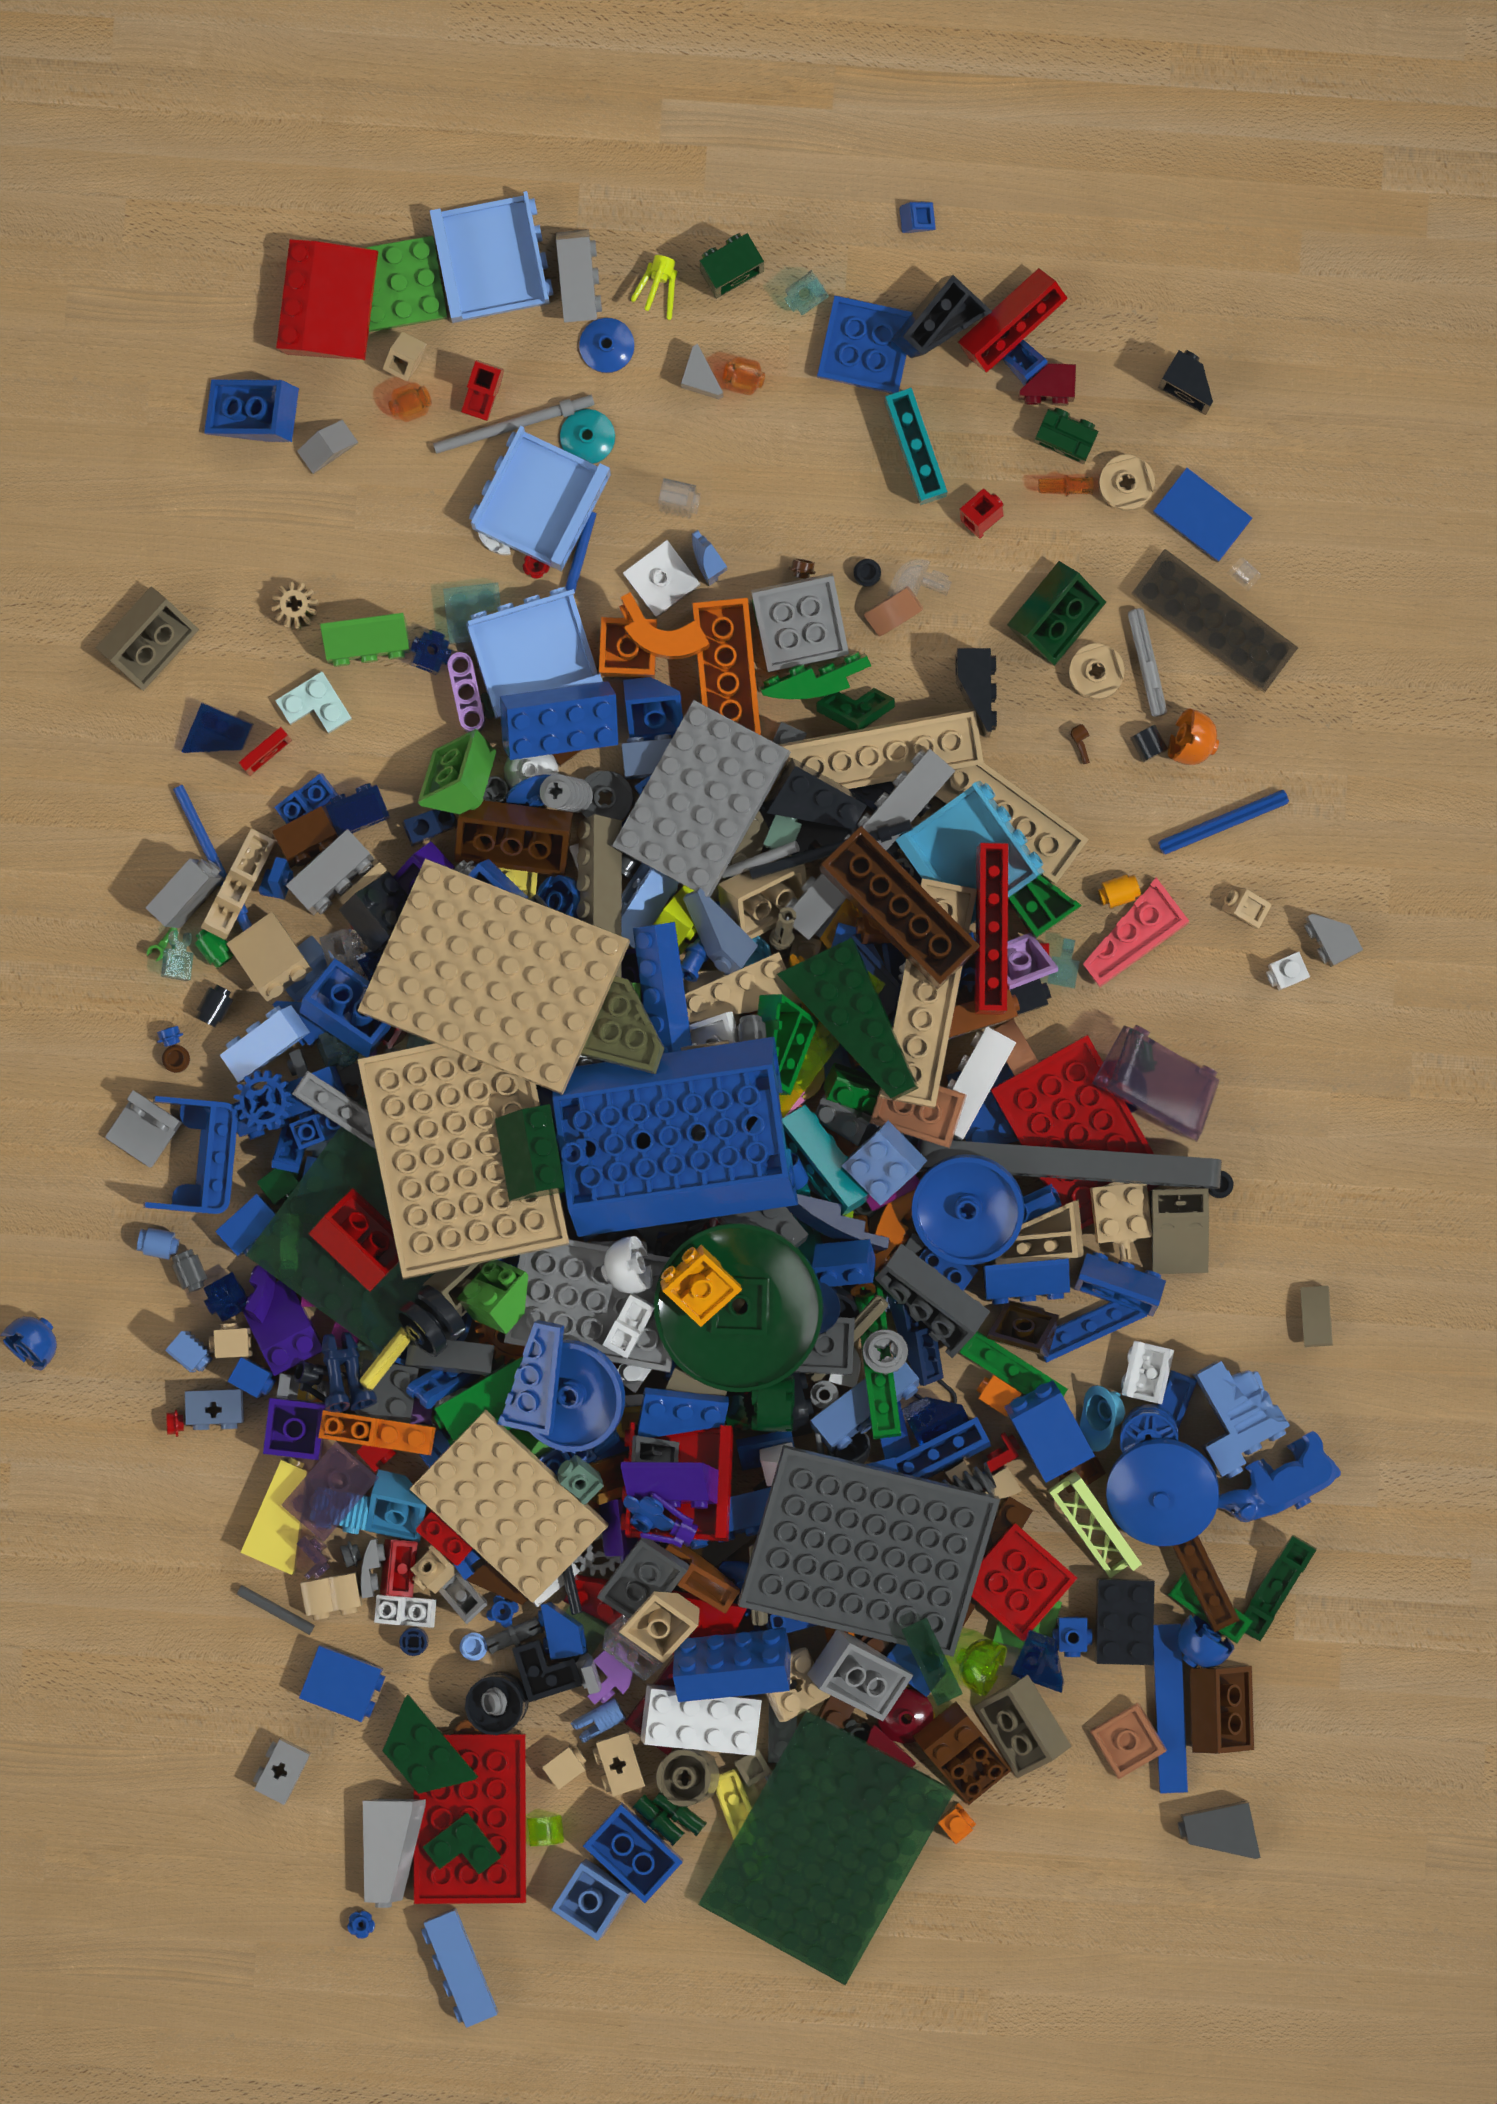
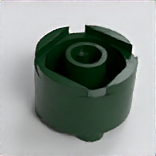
[752,1376,795,1432]

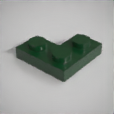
[816,688,895,730]
[423,1812,502,1874]

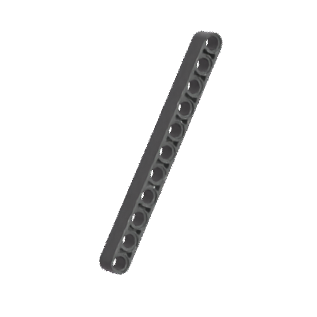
[917,1139,1222,1189]

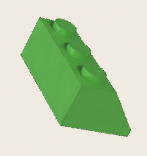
[320,613,411,667]
[418,729,496,814]

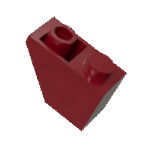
[1018,363,1076,406]

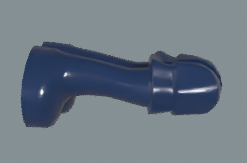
[321,1332,377,1412]

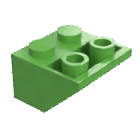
[456,1260,528,1334]

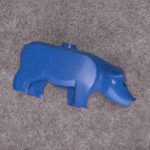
[1217,1431,1341,1522]

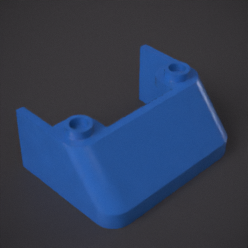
[143,1096,238,1214]

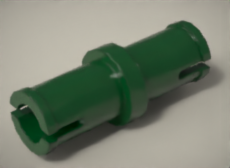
[652,1792,707,1837]
[632,1794,685,1846]

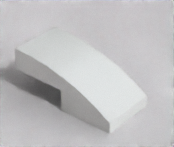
[603,1294,654,1358]

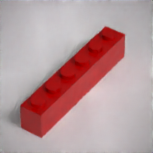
[975,843,1008,1015]

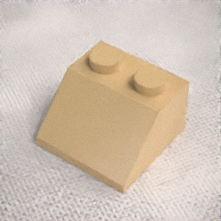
[619,1591,700,1663]

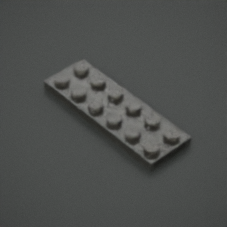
[1131,549,1298,693]

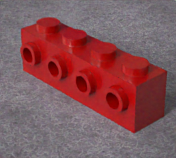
[958,268,1068,373]

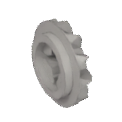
[863,1330,908,1375]

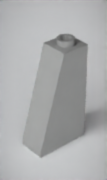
[363,1799,426,1908]

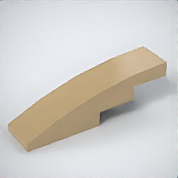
[201,828,276,940]

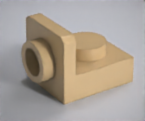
[1222,886,1272,929]

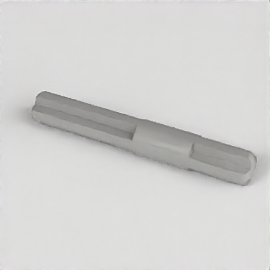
[1128,608,1167,717]

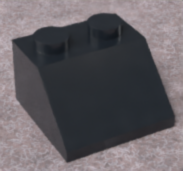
[1158,350,1213,415]

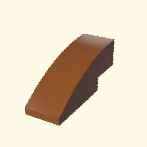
[664,1543,740,1614]

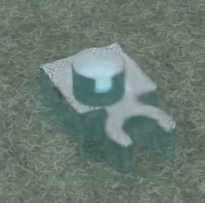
[161,930,194,981]

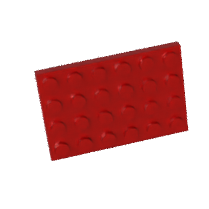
[990,1034,1159,1230]
[414,1734,526,1904]

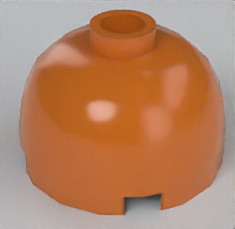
[1168,708,1219,765]

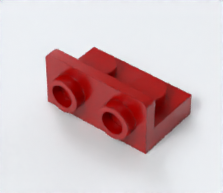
[416,1510,473,1566]

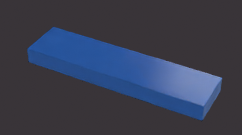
[1043,1302,1147,1363]

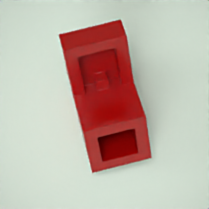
[461,360,504,421]

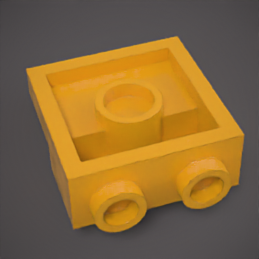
[660,1245,742,1327]

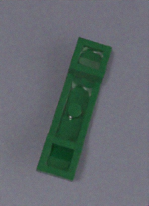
[1243,1535,1317,1642]

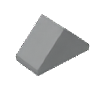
[681,344,723,400]
[297,420,358,474]

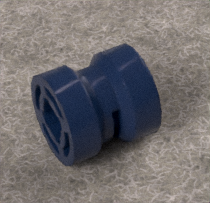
[399,1627,429,1656]

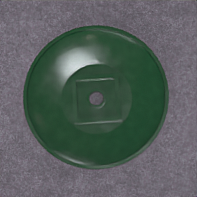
[654,1223,823,1392]

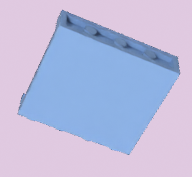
[430,191,554,323]
[469,425,611,572]
[466,587,603,719]

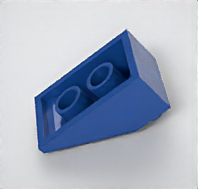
[204,379,299,442]

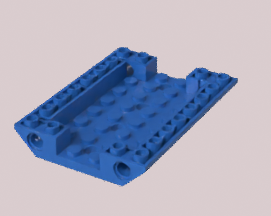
[552,1037,798,1237]

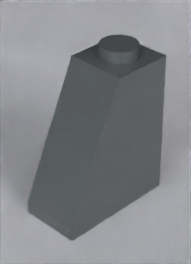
[1178,1801,1261,1859]

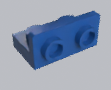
[736,1432,795,1471]

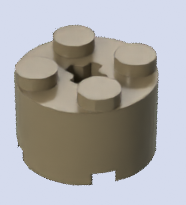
[656,1749,719,1806]

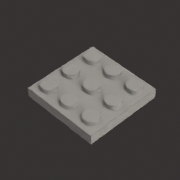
[751,573,849,672]

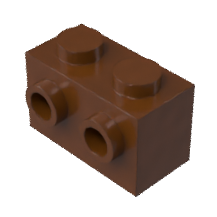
[272,806,338,868]

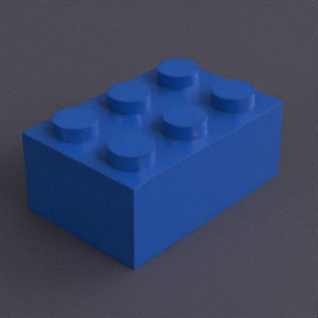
[583,1802,683,1903]

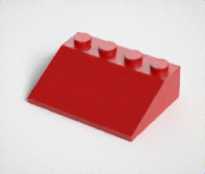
[276,239,378,360]

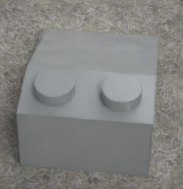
[807,1630,913,1721]

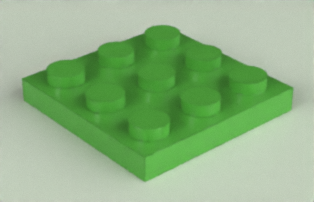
[365,236,448,332]

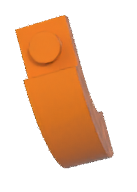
[619,592,710,659]

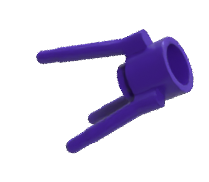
[640,1493,698,1548]

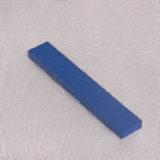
[1153,1624,1188,1793]

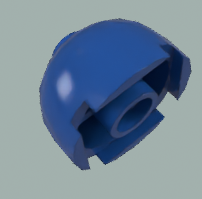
[536,875,580,919]
[1,1316,57,1371]
[1178,1615,1235,1668]

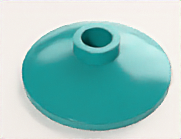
[560,409,615,464]

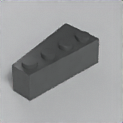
[875,1244,990,1358]

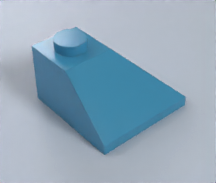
[365,1469,427,1543]

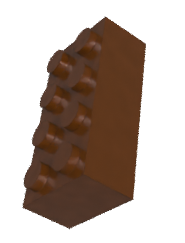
[454,800,573,876]

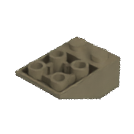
[1150,1189,1209,1274]

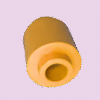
[1098,874,1141,909]

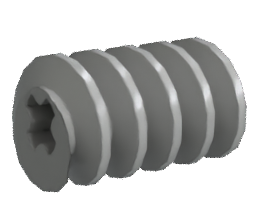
[540,774,593,813]

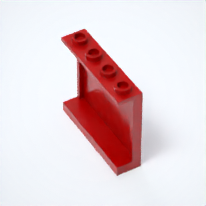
[621,1422,734,1541]

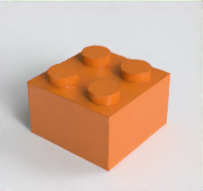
[599,617,657,679]

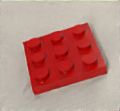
[971,1522,1078,1641]

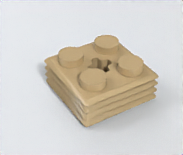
[765,1647,831,1722]

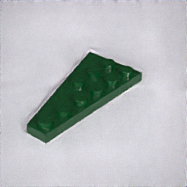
[777,938,918,1100]

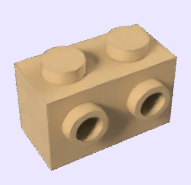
[209,1323,253,1358]

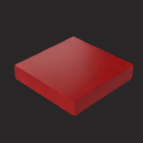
[238,727,292,776]

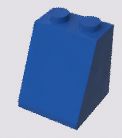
[1004,1380,1095,1483]

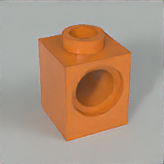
[976,1375,1022,1417]

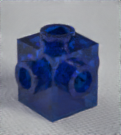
[410,630,452,675]
[203,1272,248,1322]

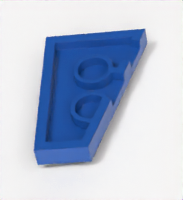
[636,1388,729,1438]

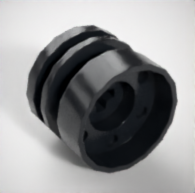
[465,1671,529,1735]

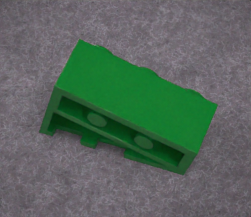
[1008,875,1082,938]
[757,994,819,1095]

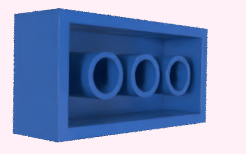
[500,681,618,760]
[673,1628,791,1702]

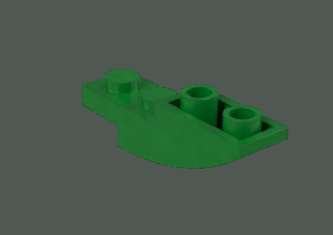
[759,652,871,700]

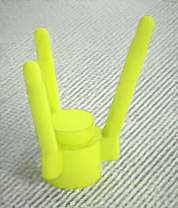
[631,255,678,320]

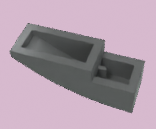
[405,1340,495,1376]

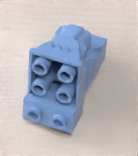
[1194,1361,1290,1479]

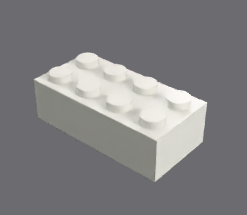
[640,1684,762,1756]

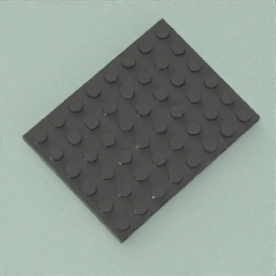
[738,1445,1000,1657]

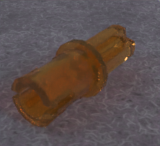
[1038,475,1094,497]

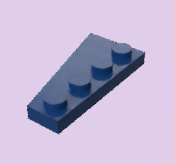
[497,1320,564,1436]

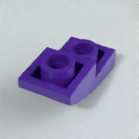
[245,1258,276,1324]

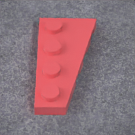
[1083,877,1189,988]

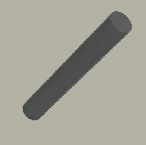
[237,1585,315,1635]

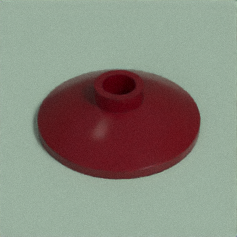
[878,1688,934,1743]

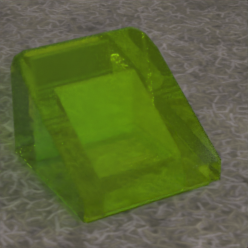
[527,1815,564,1846]

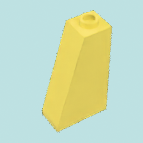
[240,1457,309,1575]

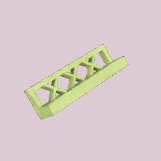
[1048,1471,1142,1578]

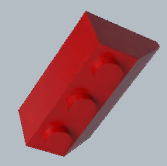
[309,1188,399,1292]

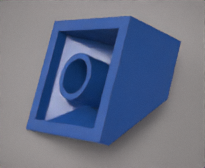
[623,677,683,741]

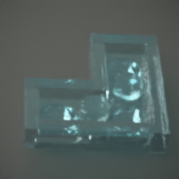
[443,582,501,645]

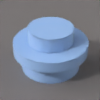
[460,1633,488,1661]

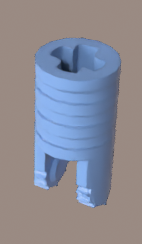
[571,1698,626,1743]

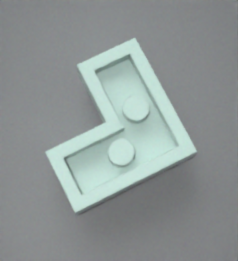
[275,672,352,733]

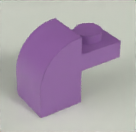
[587,1641,633,1705]

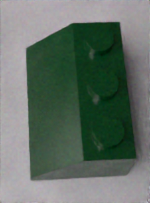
[1007,561,1106,666]
[495,1104,565,1202]

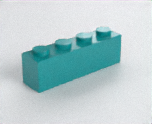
[885,387,948,506]
[782,1105,870,1216]

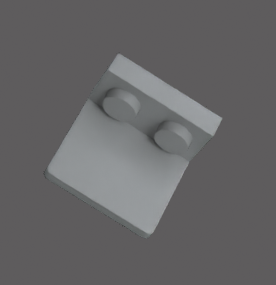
[106,1090,182,1168]

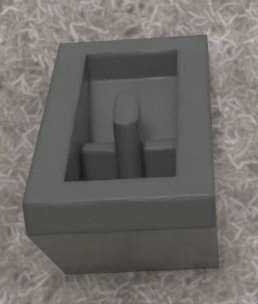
[632,1436,679,1462]

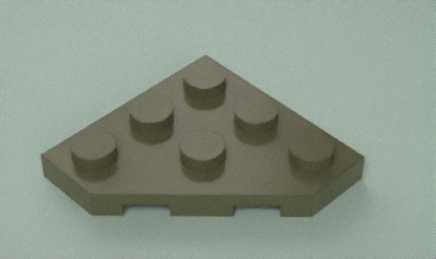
[581,976,664,1074]

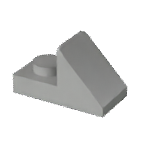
[439,1572,487,1624]

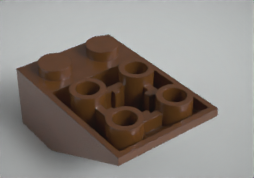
[913,1701,1012,1806]

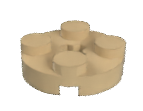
[1099,455,1155,511]
[1069,643,1125,700]

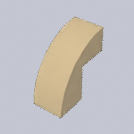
[944,1461,1022,1499]

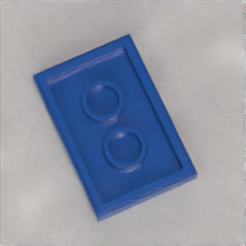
[1153,468,1252,562]

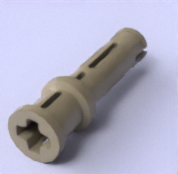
[768,907,796,959]

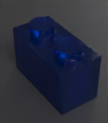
[326,783,391,837]

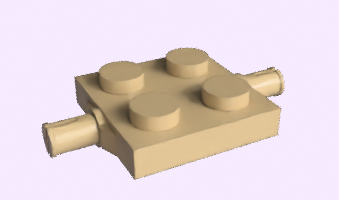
[1090,1182,1153,1260]

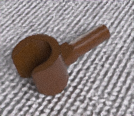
[1070,724,1090,765]

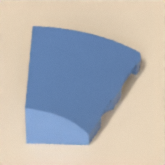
[692,530,727,586]

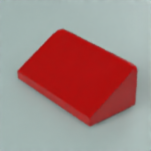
[380,1539,418,1598]

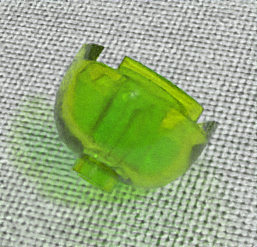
[956,1639,1007,1696]

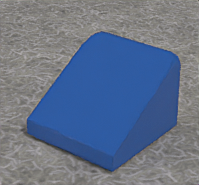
[899,202,936,233]

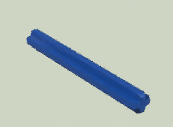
[1158,790,1289,855]

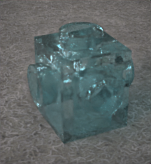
[317,1031,359,1068]

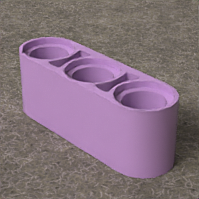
[448,652,485,732]

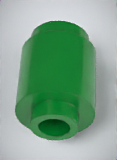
[194,929,234,969]

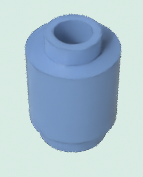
[137,1227,179,1260]

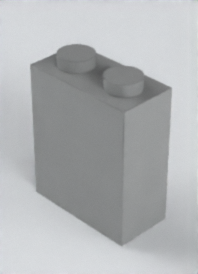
[146,859,224,928]

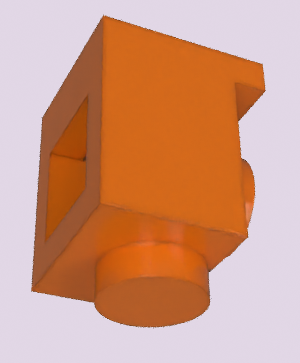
[937,1802,976,1844]

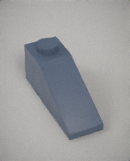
[683,888,758,975]

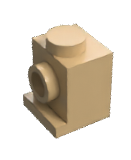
[411,1545,458,1594]

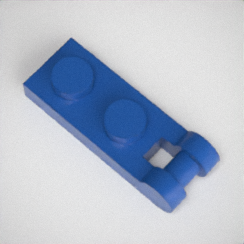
[406,1370,480,1409]

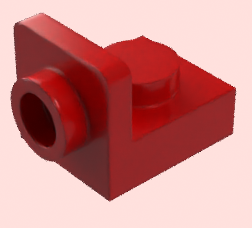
[986,1432,1021,1472]

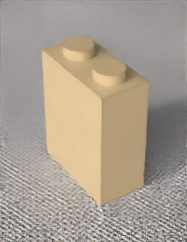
[226,912,313,1002]

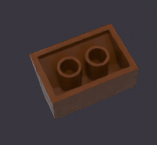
[1190,1666,1254,1754]

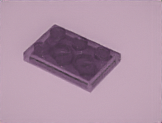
[281,1441,379,1542]

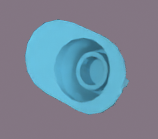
[1080,1385,1125,1452]

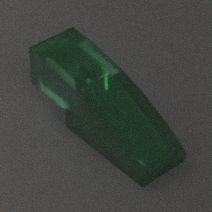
[901,1617,963,1706]

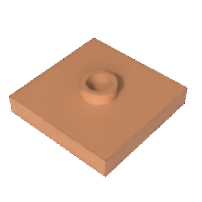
[1090,1702,1167,1780]

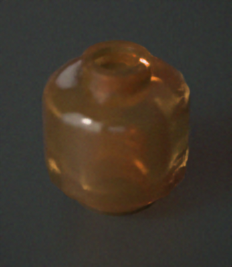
[722,356,765,395]
[388,382,432,422]

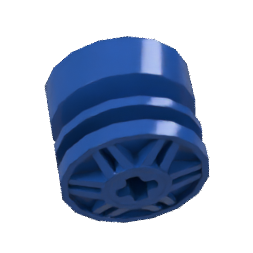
[1120,1404,1178,1453]

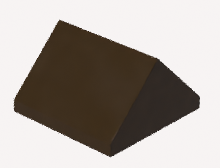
[987,1301,1059,1357]

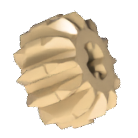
[271,582,319,629]

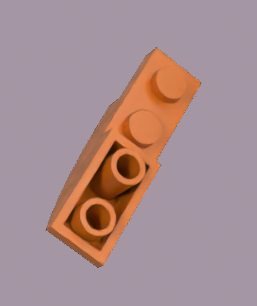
[875,1171,927,1271]
[318,1410,436,1455]

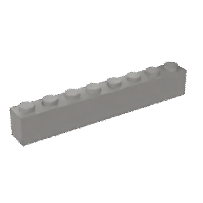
[785,749,955,940]

